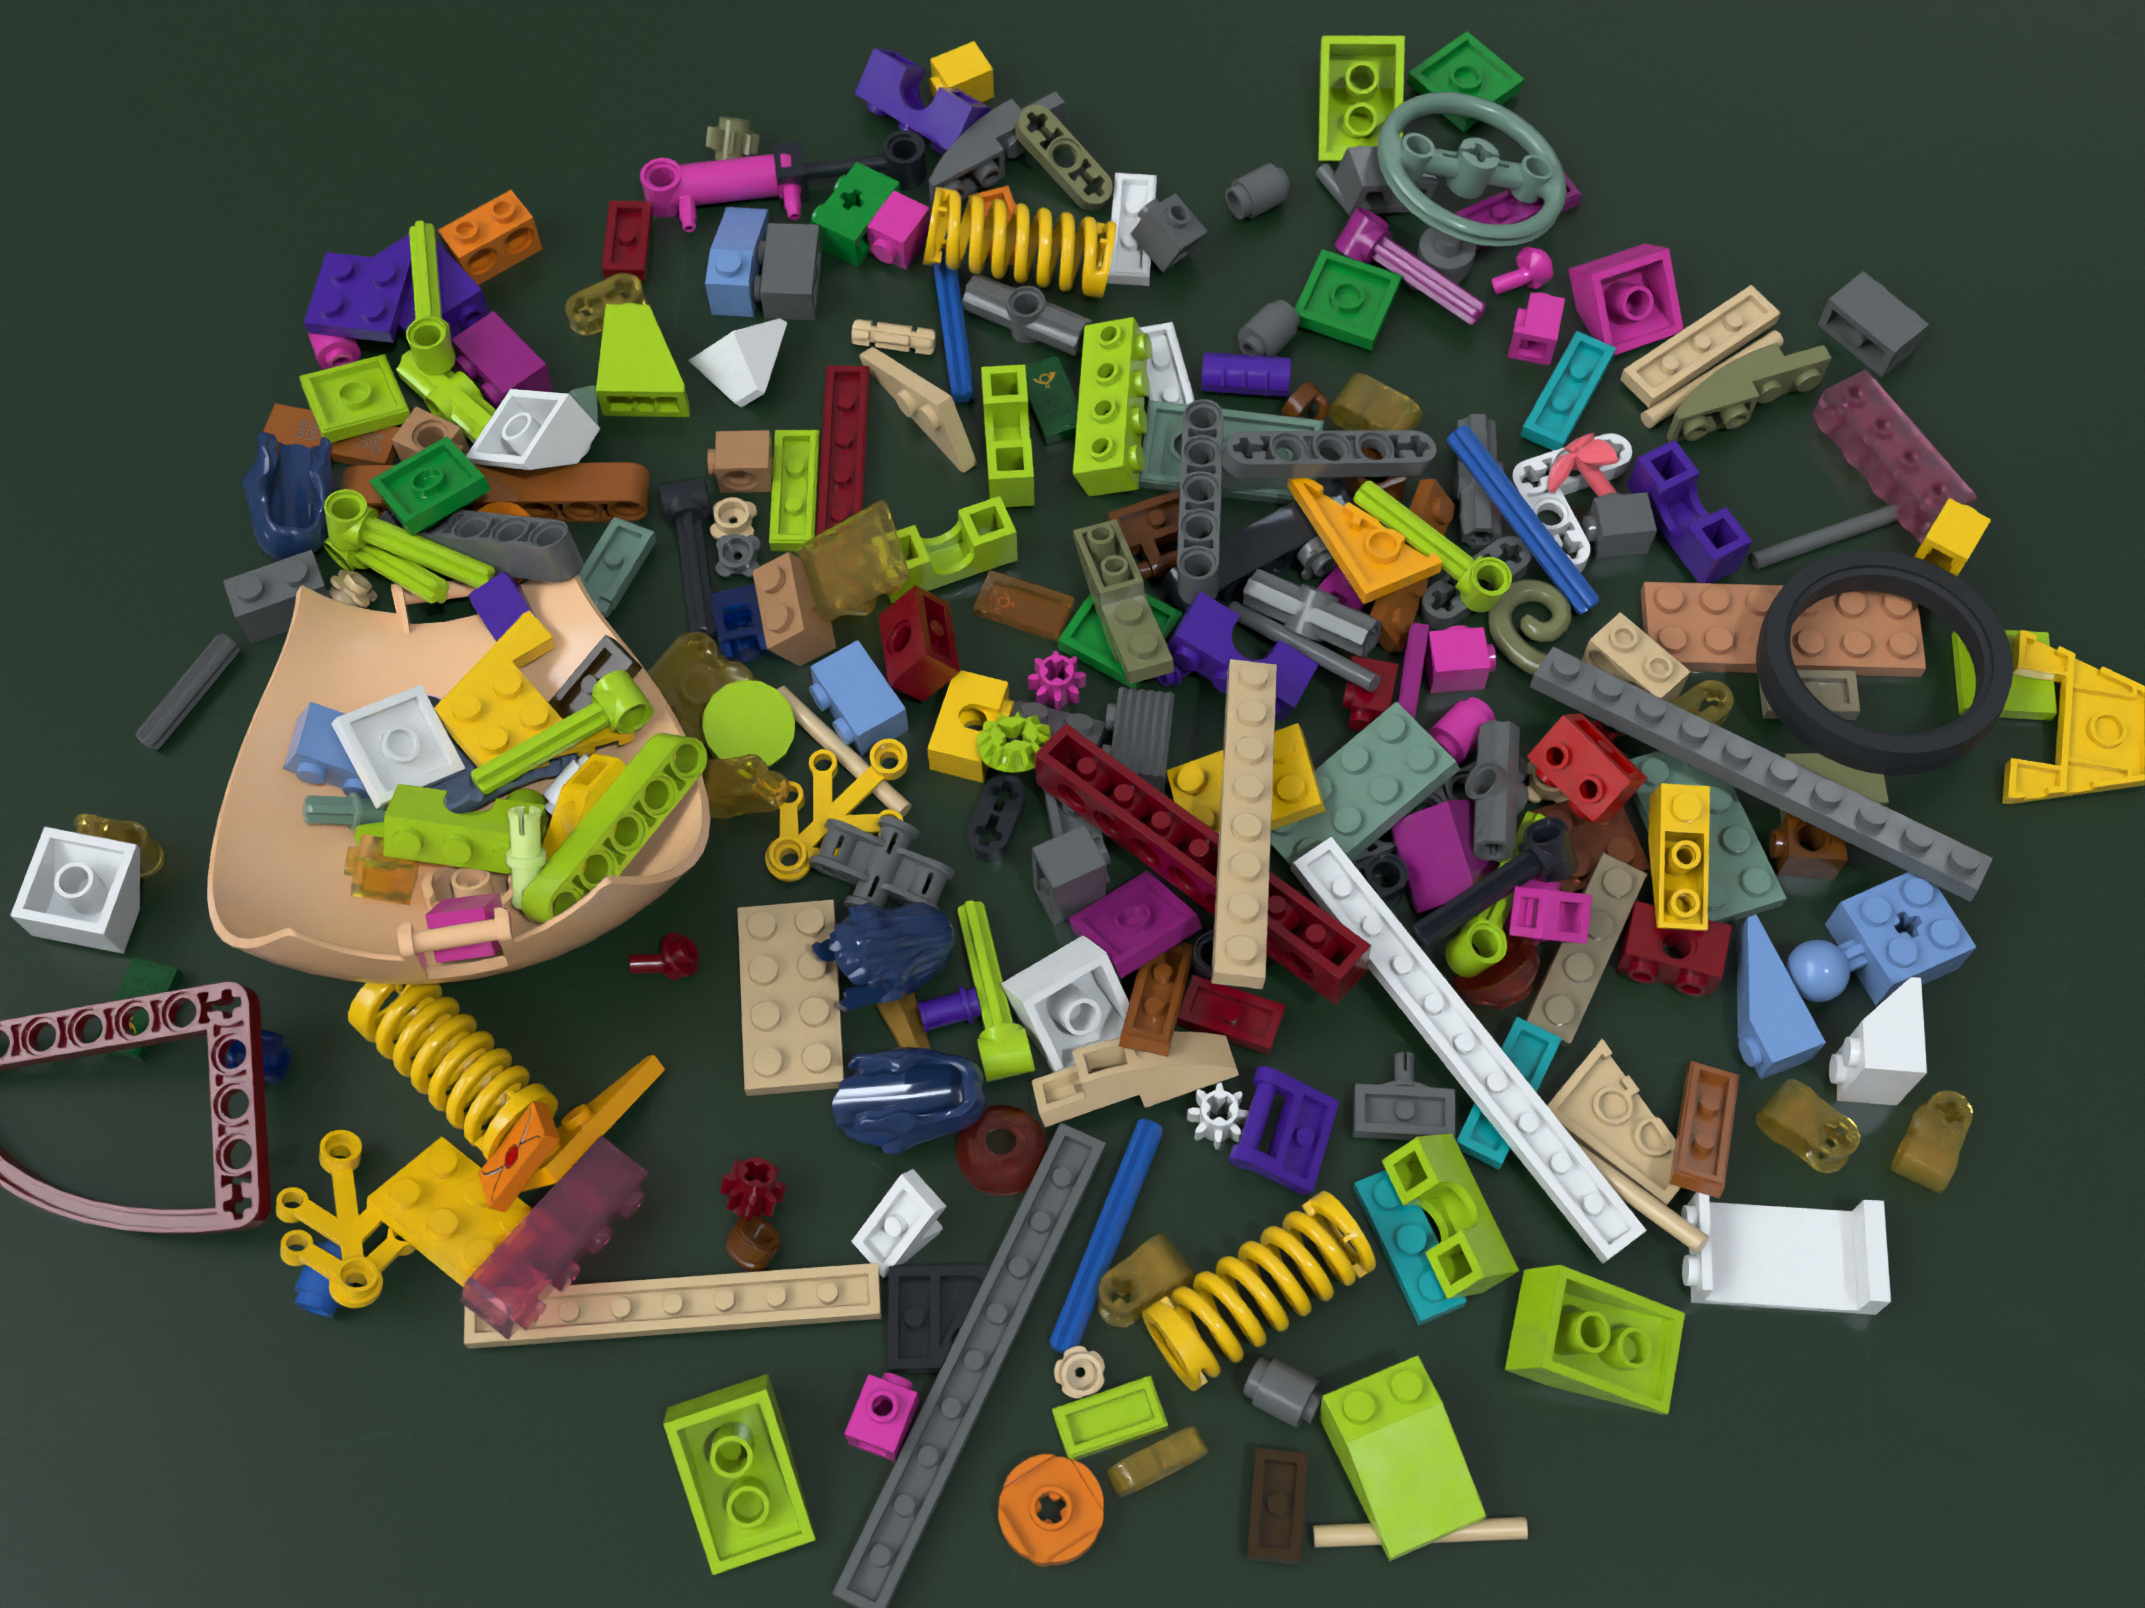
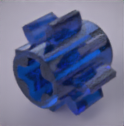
[227,1029,291,1091]

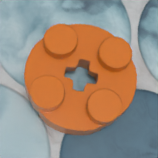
[998,1454,1104,1567]

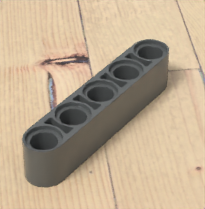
[1177,399,1223,605]
[379,509,584,582]

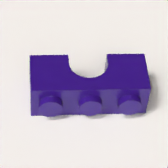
[855,48,991,155]
[1627,440,1752,584]
[1167,591,1319,723]

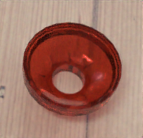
[1454,935,1540,1009]
[956,1105,1047,1196]

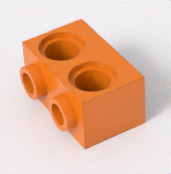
[437,190,543,285]

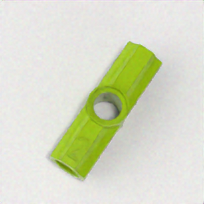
[396,349,496,444]

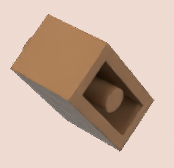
[753,552,836,667]

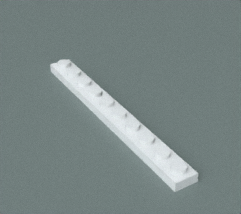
[1290,837,1646,1264]

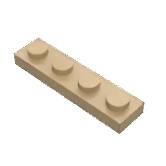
[1620,285,1781,408]

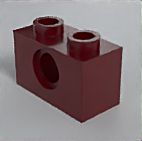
[879,585,960,702]
[1616,901,1732,996]

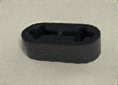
[967,774,1026,862]

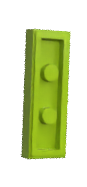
[769,430,820,551]

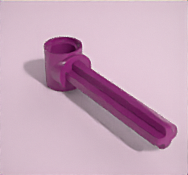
[1335,207,1486,325]

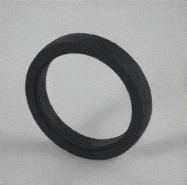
[1756,550,2013,775]

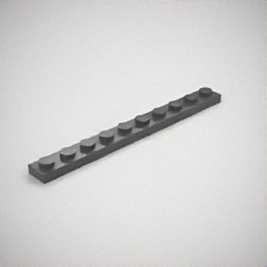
[1530,647,1993,902]
[832,1123,1106,1608]

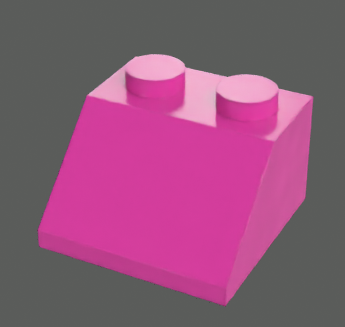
[1568,244,1684,355]

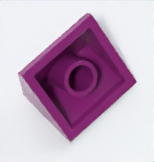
[1390,799,1499,915]

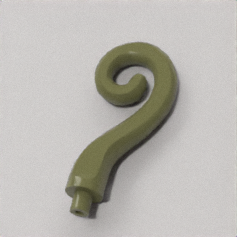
[1488,579,1626,736]

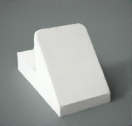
[852,1169,946,1278]

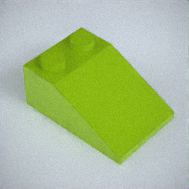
[1318,36,1405,162]
[1505,1265,1685,1415]
[1319,1356,1486,1561]
[663,1374,816,1575]

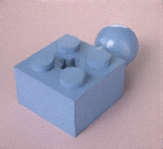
[1785,872,1977,1006]

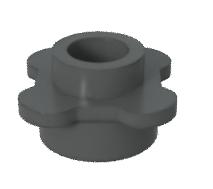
[715,534,761,578]
[1297,536,1337,580]

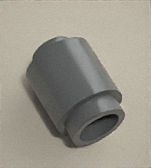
[1225,163,1290,220]
[1238,300,1300,357]
[1243,1356,1324,1428]

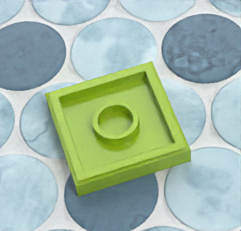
[299,354,410,443]
[1952,630,2057,721]

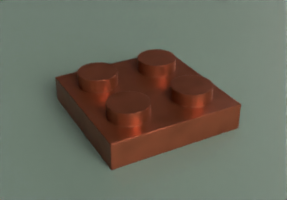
[1530,799,1651,894]

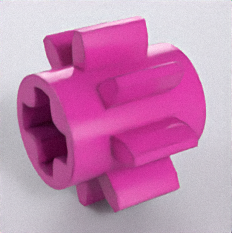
[1028,651,1086,711]

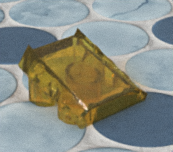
[795,500,910,622]
[647,632,759,748]

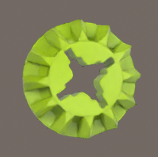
[977,710,1051,772]

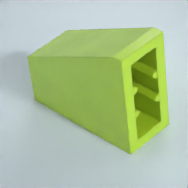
[596,303,690,417]

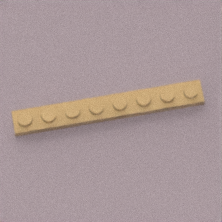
[1211,659,1277,989]
[464,1263,881,1349]

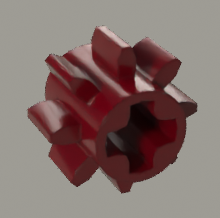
[720,1157,786,1221]

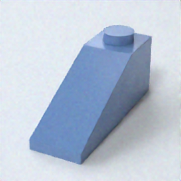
[705,207,769,317]
[1736,914,1826,1080]

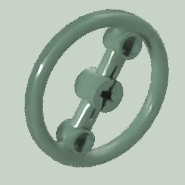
[1377,92,1567,247]

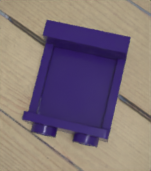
[374,235,490,340]

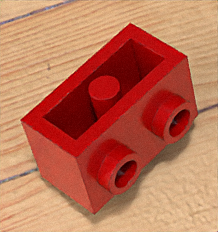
[1527,713,1648,823]

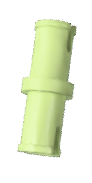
[506,805,546,909]

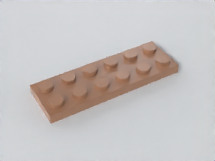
[1641,582,1926,677]

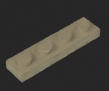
[1525,853,1647,1047]

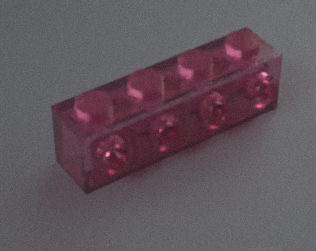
[1813,369,1977,543]
[460,1135,649,1340]

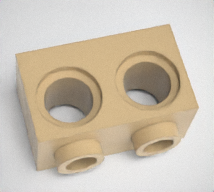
[1582,612,1690,704]

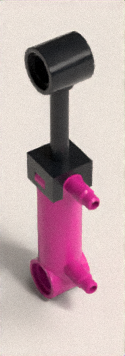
[640,130,927,232]

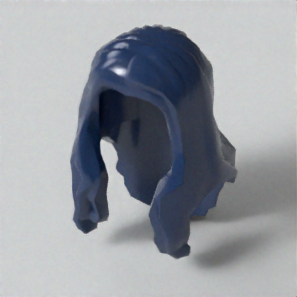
[241,432,338,560]
[812,902,955,1013]
[832,1047,987,1154]

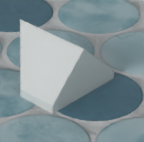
[688,318,787,408]

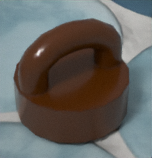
[1282,382,1329,421]
[726,1216,781,1272]

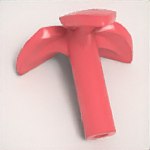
[1548,433,1618,497]

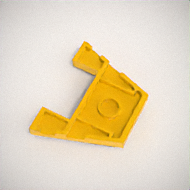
[434,610,636,770]
[2002,630,2145,804]

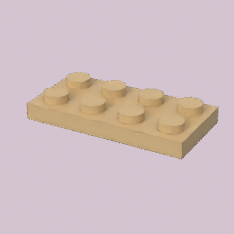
[738,900,845,1096]

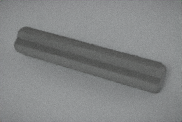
[136,633,240,751]

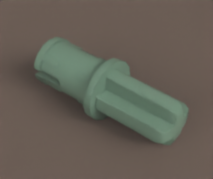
[302,792,389,830]

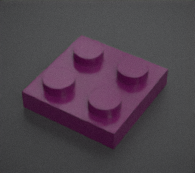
[1068,870,1202,978]

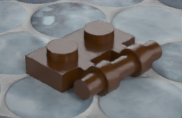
[1107,489,1180,581]

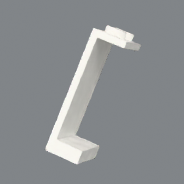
[1681,1192,1891,1315]

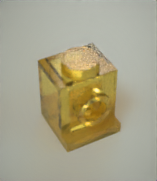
[344,834,420,905]

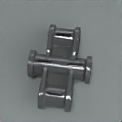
[808,815,955,911]

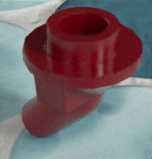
[629,932,699,981]

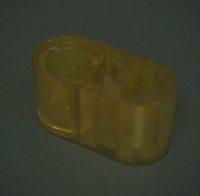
[1329,374,1423,431]

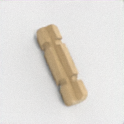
[851,319,936,355]

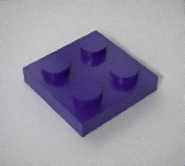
[304,252,413,343]

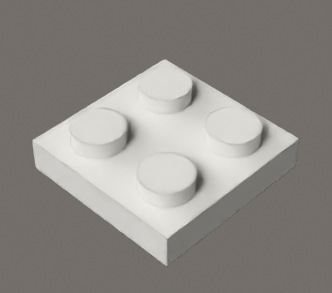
[331,685,466,809]

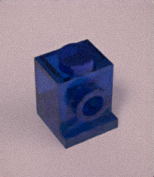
[710,584,767,662]

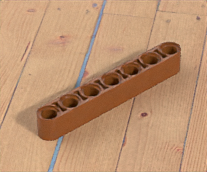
[341,462,650,522]

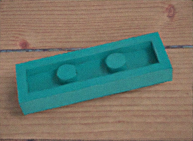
[1521,331,1616,451]
[1456,1017,1562,1170]
[1353,1170,1467,1326]

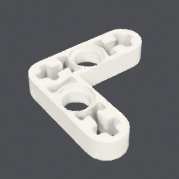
[1510,433,1632,573]

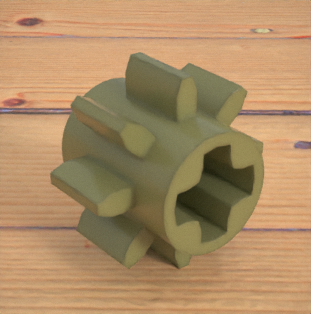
[706,116,760,160]

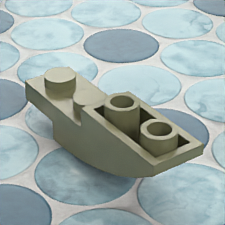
[1666,343,1832,442]
[1073,519,1174,684]

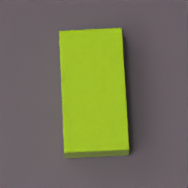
[1052,1376,1168,1460]

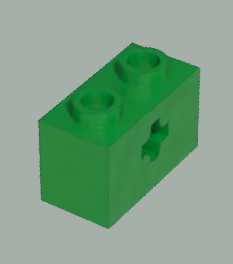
[811,162,901,267]

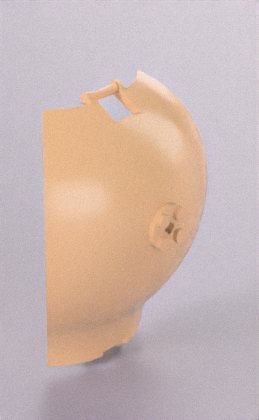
[207,574,710,985]

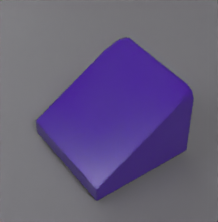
[468,572,536,641]

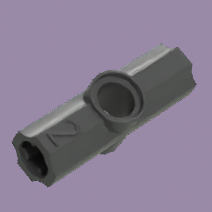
[962,274,1093,356]
[1453,414,1504,548]
[1243,568,1382,658]
[1465,720,1529,862]

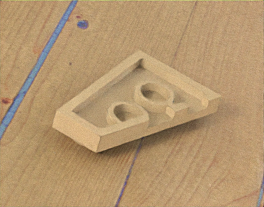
[1547,1039,1681,1206]

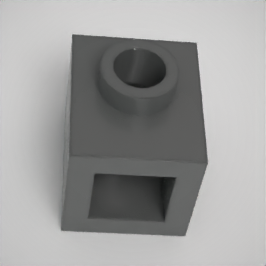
[1131,193,1208,272]
[1582,492,1657,559]

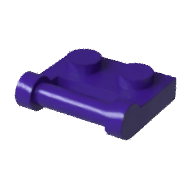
[1228,1066,1340,1195]

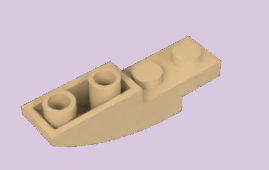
[1031,1032,1239,1127]

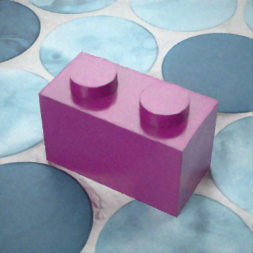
[451,311,554,409]

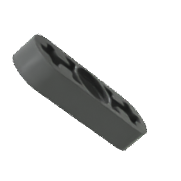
[1420,536,1531,630]

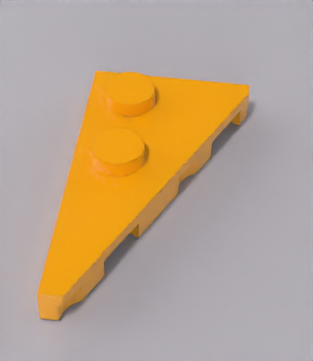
[1287,478,1443,604]
[521,1054,666,1192]

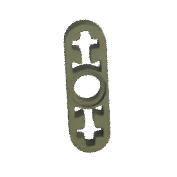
[1015,105,1113,211]

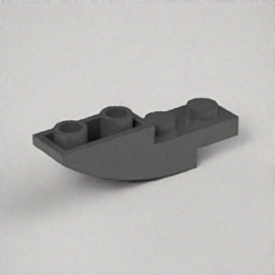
[929,91,1065,209]

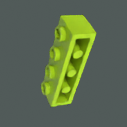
[1073,317,1152,497]

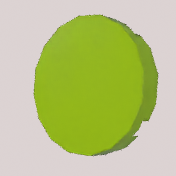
[701,680,795,773]

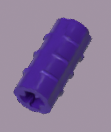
[1201,351,1291,398]

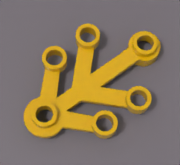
[765,739,908,882]
[276,1130,416,1308]

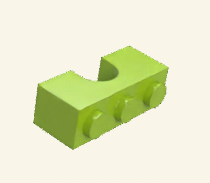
[981,364,1035,507]
[872,496,1018,603]
[383,784,545,874]
[1382,1133,1519,1299]

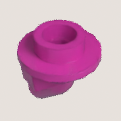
[1492,247,1553,294]

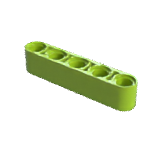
[521,732,707,924]

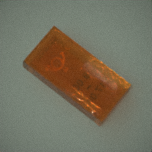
[974,570,1074,642]

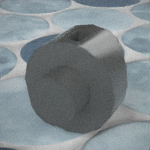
[1417,227,1476,284]

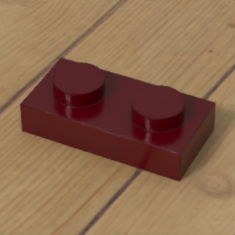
[601,201,654,280]
[1176,975,1286,1055]

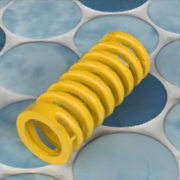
[923,187,1116,299]
[348,983,558,1161]
[1142,1191,1376,1391]

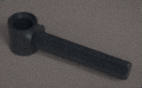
[660,476,717,641]
[1411,817,1579,948]

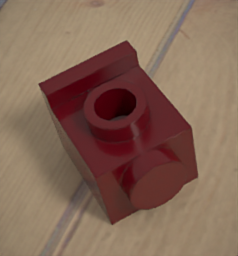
[1342,656,1398,733]

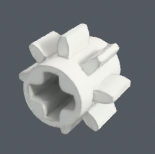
[1187,1083,1249,1149]

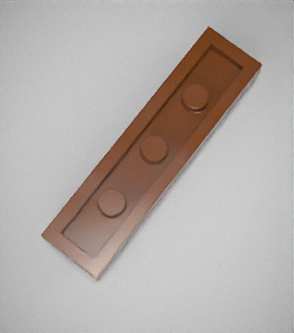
[1370,479,1455,652]

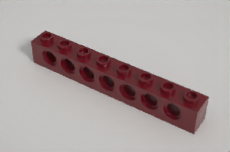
[1034,723,1371,1006]

